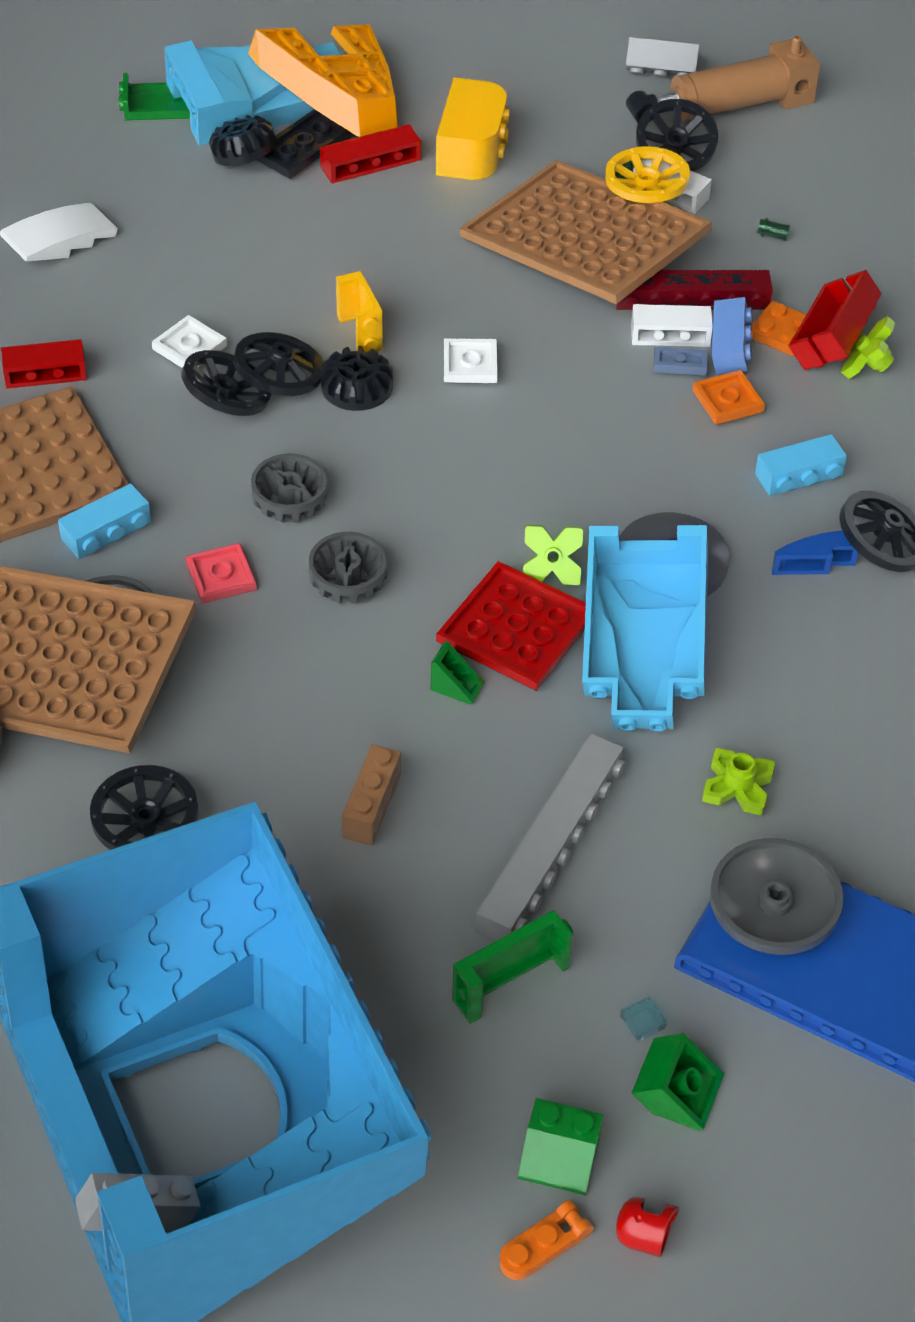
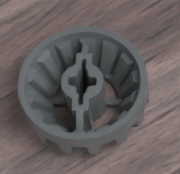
[251,453,327,522]
[309,532,387,604]

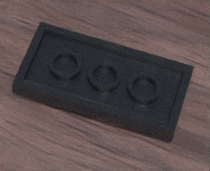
[257,109,353,179]

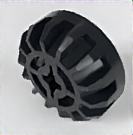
[209,115,277,166]
[321,346,393,411]

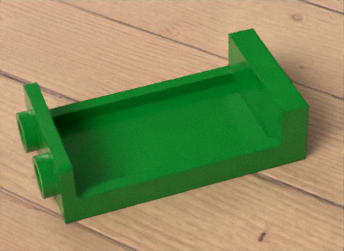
[119,73,190,121]
[452,910,573,1024]

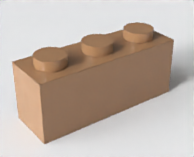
[342,744,401,846]

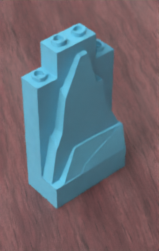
[164,40,343,145]
[582,525,708,732]

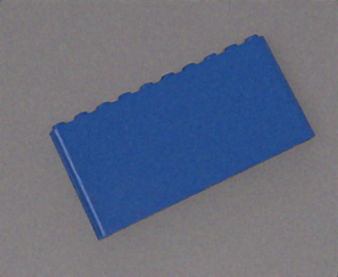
[674,882,915,1082]

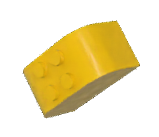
[436,77,510,180]

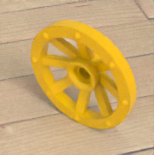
[605,146,690,203]

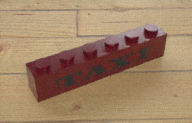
[616,270,773,310]

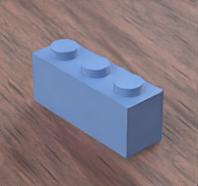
[712,297,753,374]

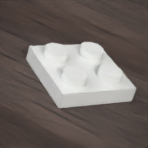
[152,315,227,368]
[444,338,497,383]

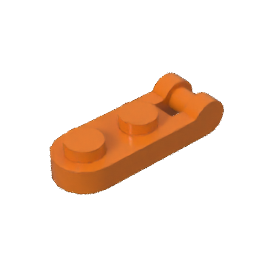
[499,1199,594,1280]

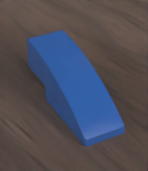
[772,531,858,575]

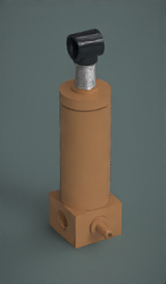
[626,36,820,123]

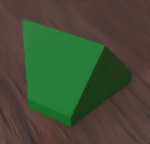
[430,641,485,704]

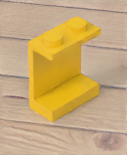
[336,271,383,353]

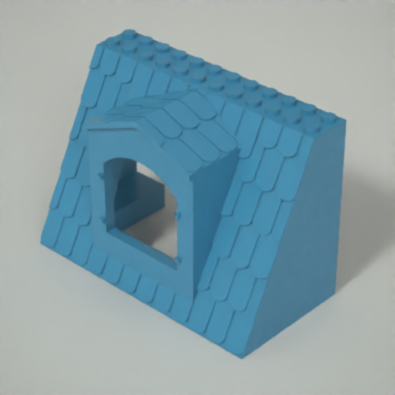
[0,801,432,1322]

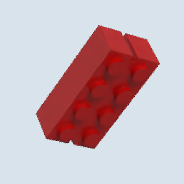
[788,270,882,370]

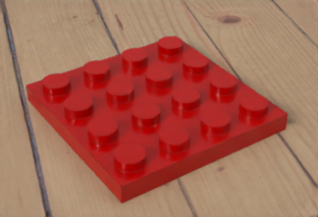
[436,561,586,691]

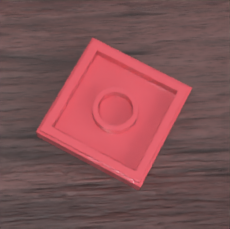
[185,543,257,604]

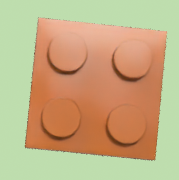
[751,300,806,356]
[692,370,765,425]

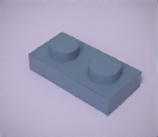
[653,347,707,376]

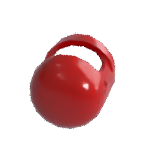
[616,1197,679,1257]

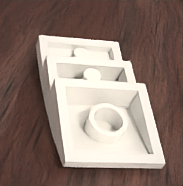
[0,203,118,261]

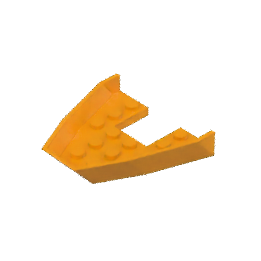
[248,24,398,137]

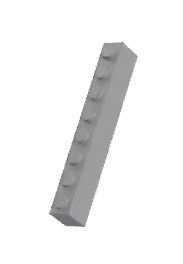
[475,733,626,941]

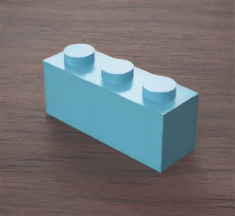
[755,434,847,496]
[58,483,151,559]

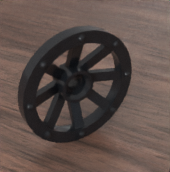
[636,99,718,172]
[233,332,323,396]
[181,350,271,416]
[839,491,915,572]
[90,765,199,850]

